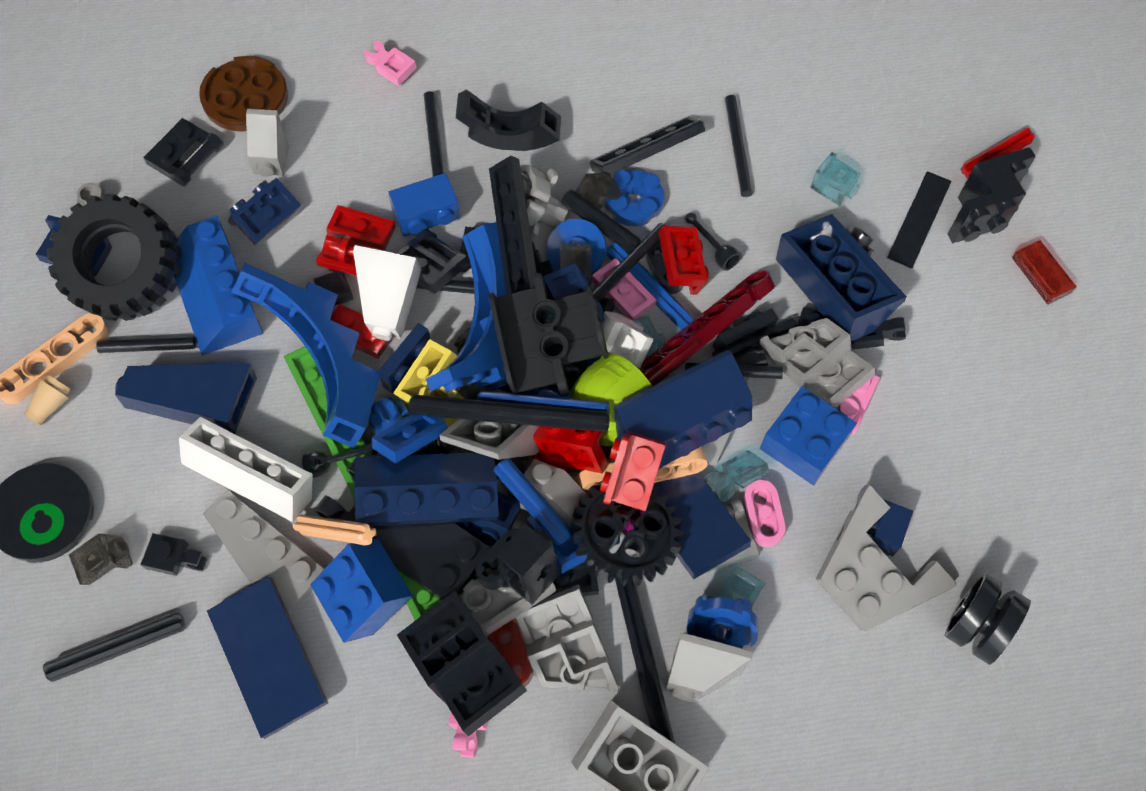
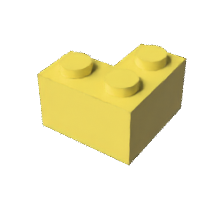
[393,339,465,428]

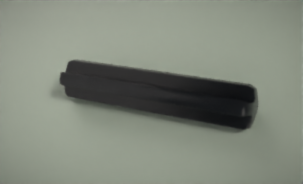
[561,190,641,253]

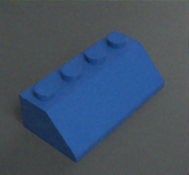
[174,216,263,356]

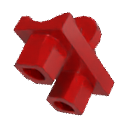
[316,235,379,276]

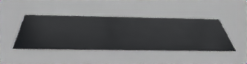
[887,171,952,269]

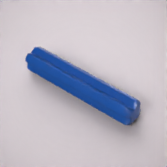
[493,458,572,545]

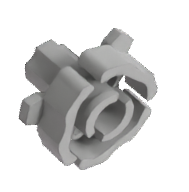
[521,164,568,240]

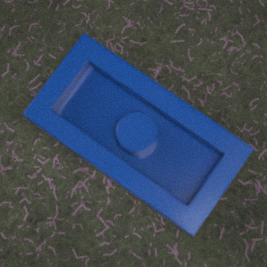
[372,414,446,463]

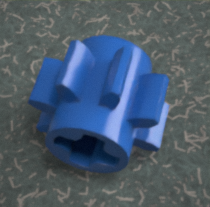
[369,397,410,435]

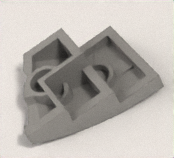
[760,318,875,408]
[515,584,619,692]

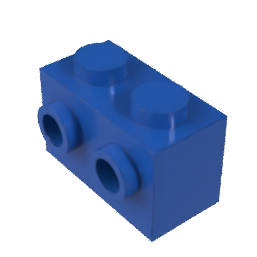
[388,173,460,237]

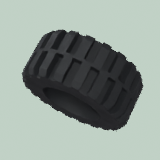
[47,194,182,321]

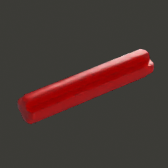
[961,128,1035,179]

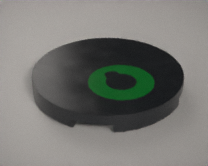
[0,463,94,563]

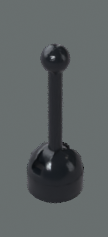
[685,212,742,271]
[302,442,379,478]

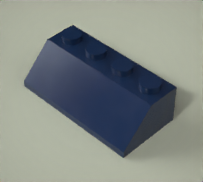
[776,214,907,342]
[614,350,752,469]
[354,453,499,526]

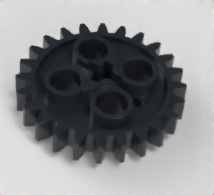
[570,481,684,586]

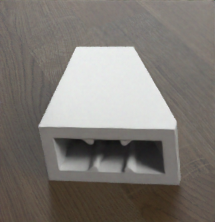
[353,245,421,341]

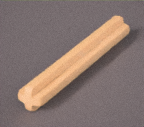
[293,515,376,545]

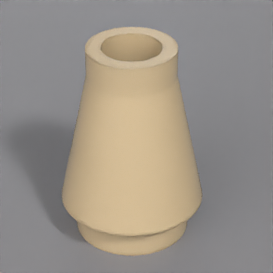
[24,375,72,425]

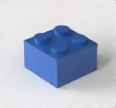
[760,387,857,486]
[310,538,413,643]

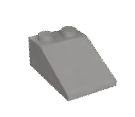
[440,389,539,460]
[571,700,709,791]

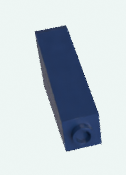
[115,363,257,434]

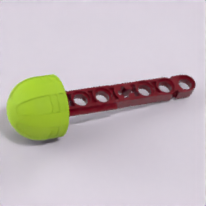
[570,270,775,447]

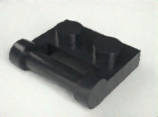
[143,117,224,187]
[395,229,471,294]

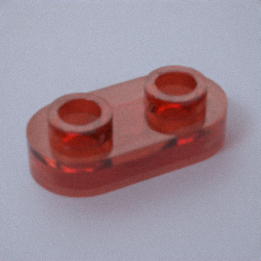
[489,620,533,686]

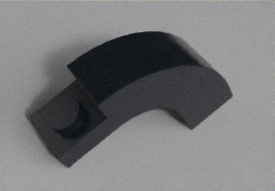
[455,89,561,151]

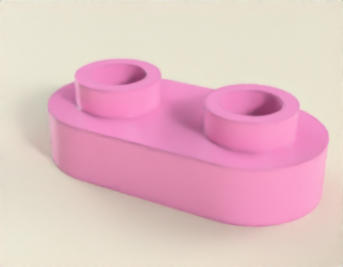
[743,480,786,547]

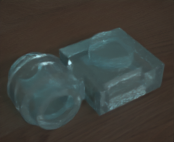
[704,450,769,501]

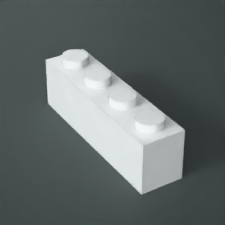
[179,417,313,522]

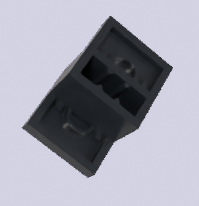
[947,147,1036,244]
[397,591,527,736]

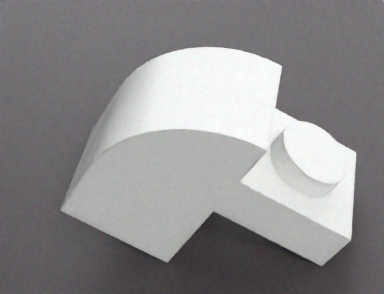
[601,311,654,368]

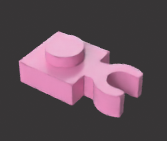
[364,41,417,86]

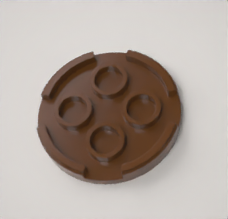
[199,56,288,132]

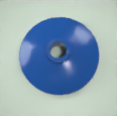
[546,219,606,278]

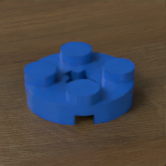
[604,170,664,227]
[687,595,759,649]

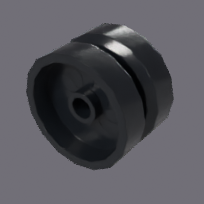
[944,573,1031,665]

